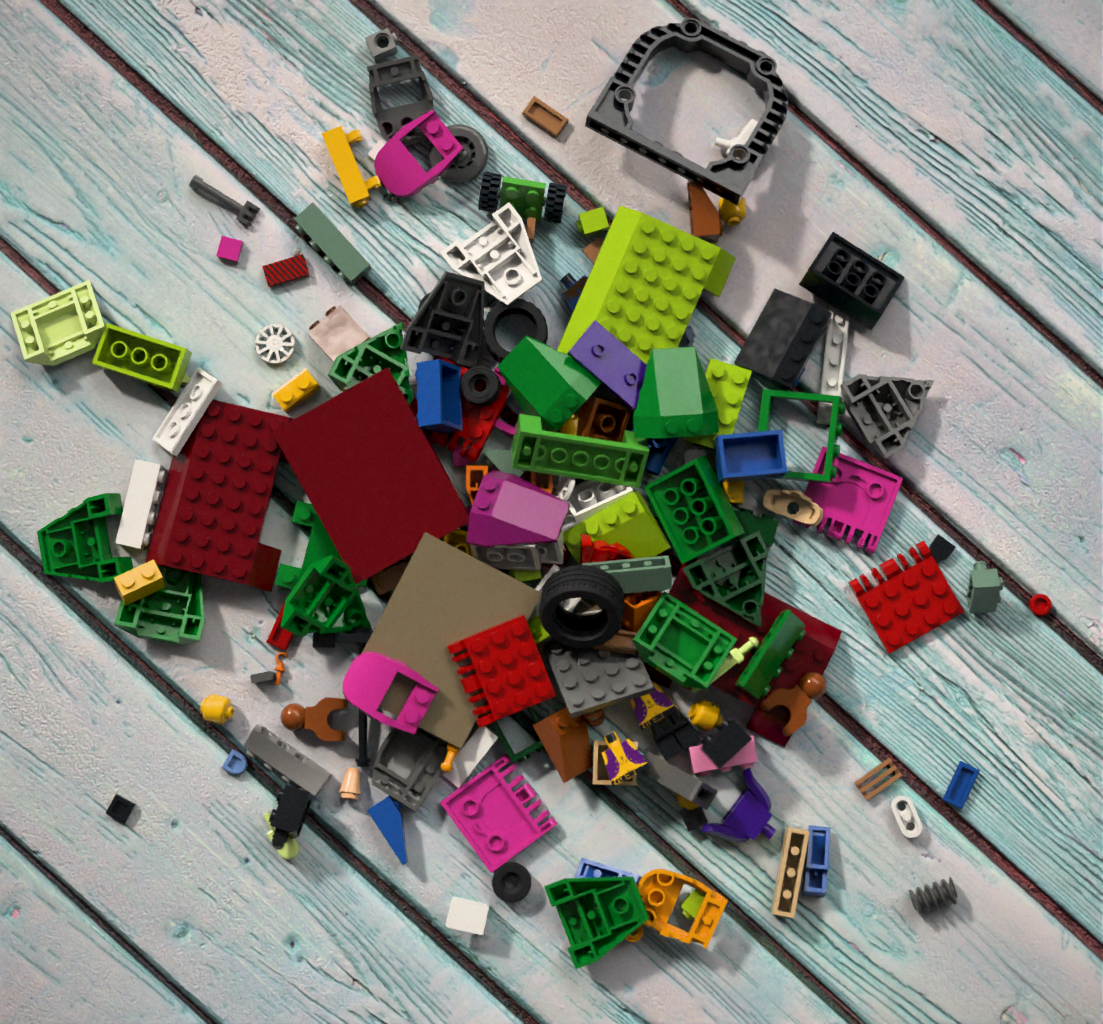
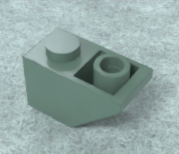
[483,449,528,478]

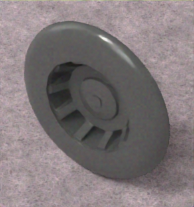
[429,124,488,183]

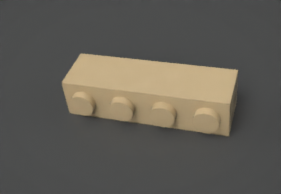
[770,826,810,918]

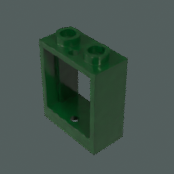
[491,706,545,763]

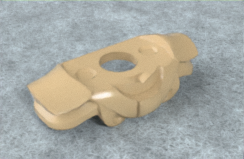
[762,489,823,526]

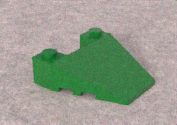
[37,493,133,582]
[275,501,368,589]

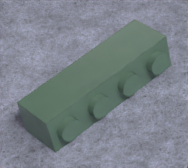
[294,202,371,285]
[581,555,672,594]

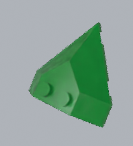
[328,322,413,405]
[281,555,372,636]

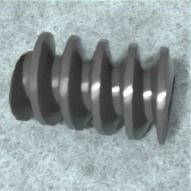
[908,877,957,915]

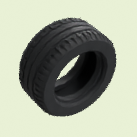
[539,565,624,648]

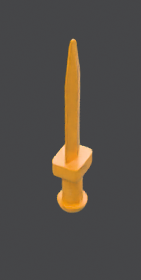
[441,743,461,773]

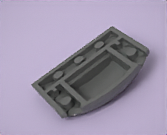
[372,727,449,812]

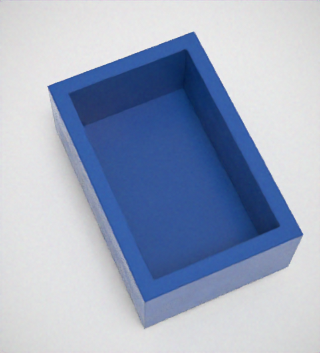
[415,359,463,434]
[713,430,787,483]

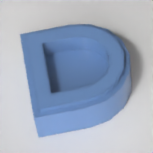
[221,749,248,775]

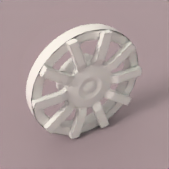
[255,324,295,364]
[552,476,575,502]

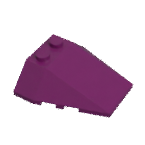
[467,470,570,548]

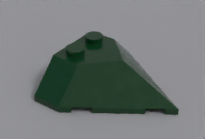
[682,531,768,628]

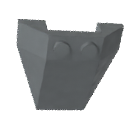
[400,271,485,367]

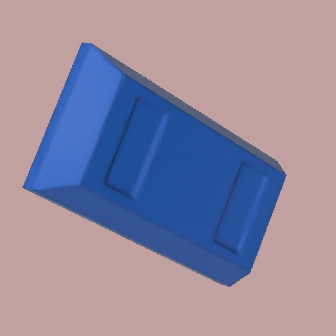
[942,761,980,809]

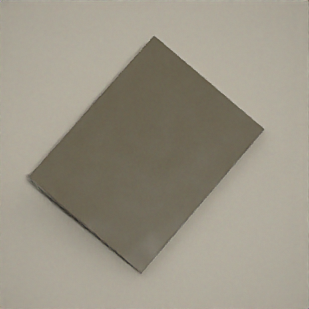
[362,532,542,749]

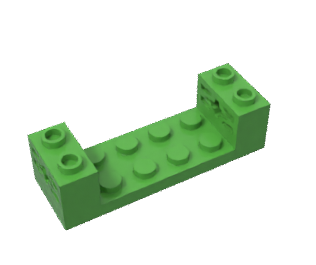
[511,414,649,488]

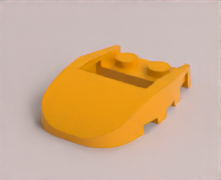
[637,869,728,949]

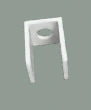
[446,897,490,935]

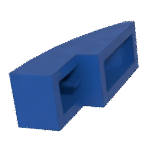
[802,825,831,897]

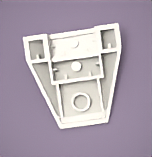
[440,202,542,306]

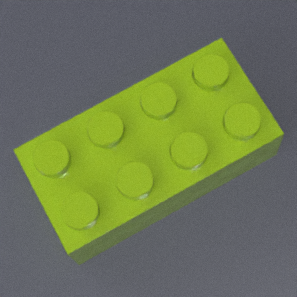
[92,323,192,393]
[684,358,752,452]

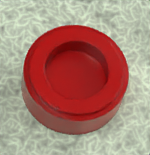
[1028,594,1051,616]

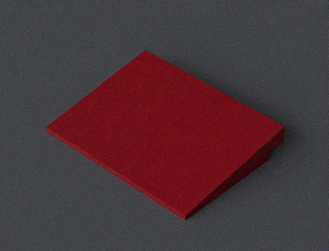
[272,367,470,584]

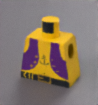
[630,681,678,730]
[601,731,650,787]

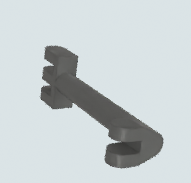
[189,175,260,227]

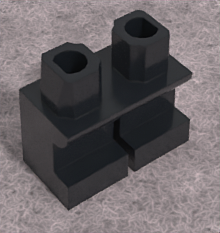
[650,710,701,761]

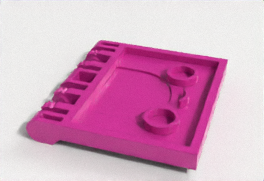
[793,446,903,554]
[440,753,558,873]

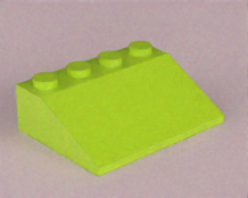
[563,491,671,565]

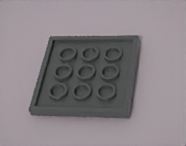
[543,626,654,718]

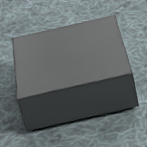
[250,671,275,684]

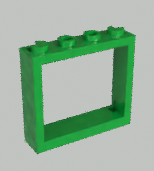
[758,389,845,484]

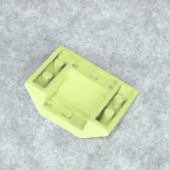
[10,280,106,366]

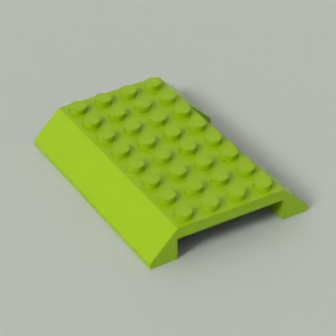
[557,206,736,386]

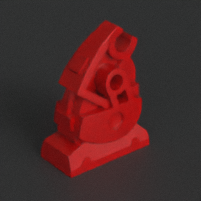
[580,534,635,565]

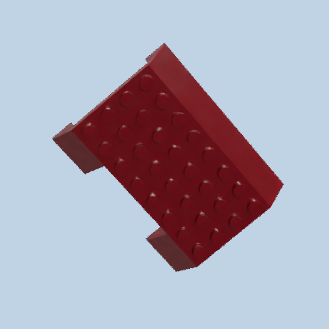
[145,400,293,592]
[640,558,842,747]

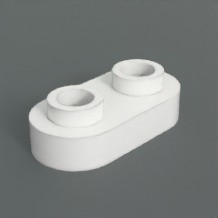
[890,795,922,838]

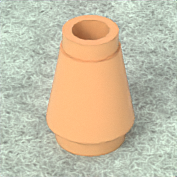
[339,768,361,800]

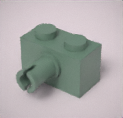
[966,561,1003,614]

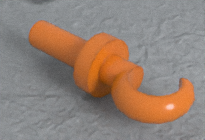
[274,652,288,685]

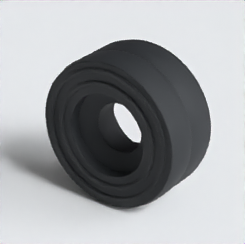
[461,366,501,407]
[492,862,531,903]

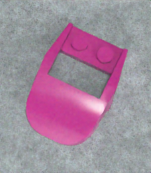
[374,110,465,198]
[342,651,439,734]

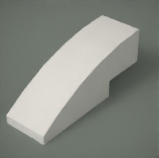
[442,726,499,788]

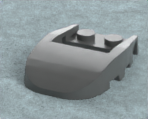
[367,55,434,146]

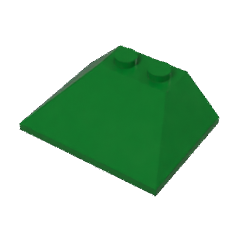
[632,591,737,690]

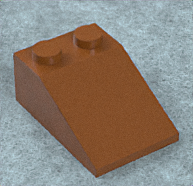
[687,180,724,243]
[576,395,632,443]
[533,707,593,783]

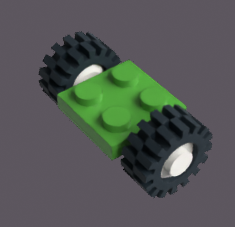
[478,172,567,223]

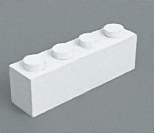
[115,459,166,550]

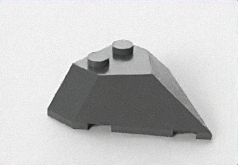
[840,374,934,459]

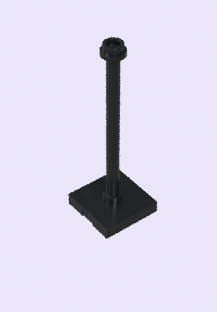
[339,630,374,767]

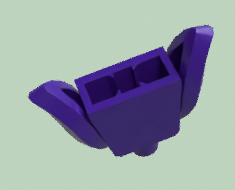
[702,767,776,843]

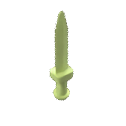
[691,637,759,693]

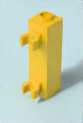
[322,126,382,209]

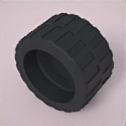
[483,299,548,362]

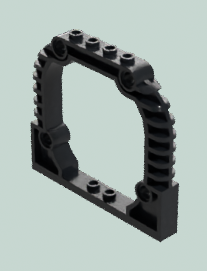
[585,18,788,205]

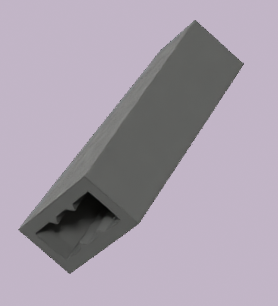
[641,751,718,810]

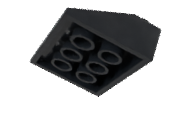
[799,232,905,330]
[734,289,832,392]

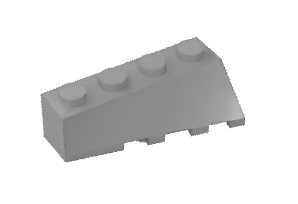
[244,725,331,796]

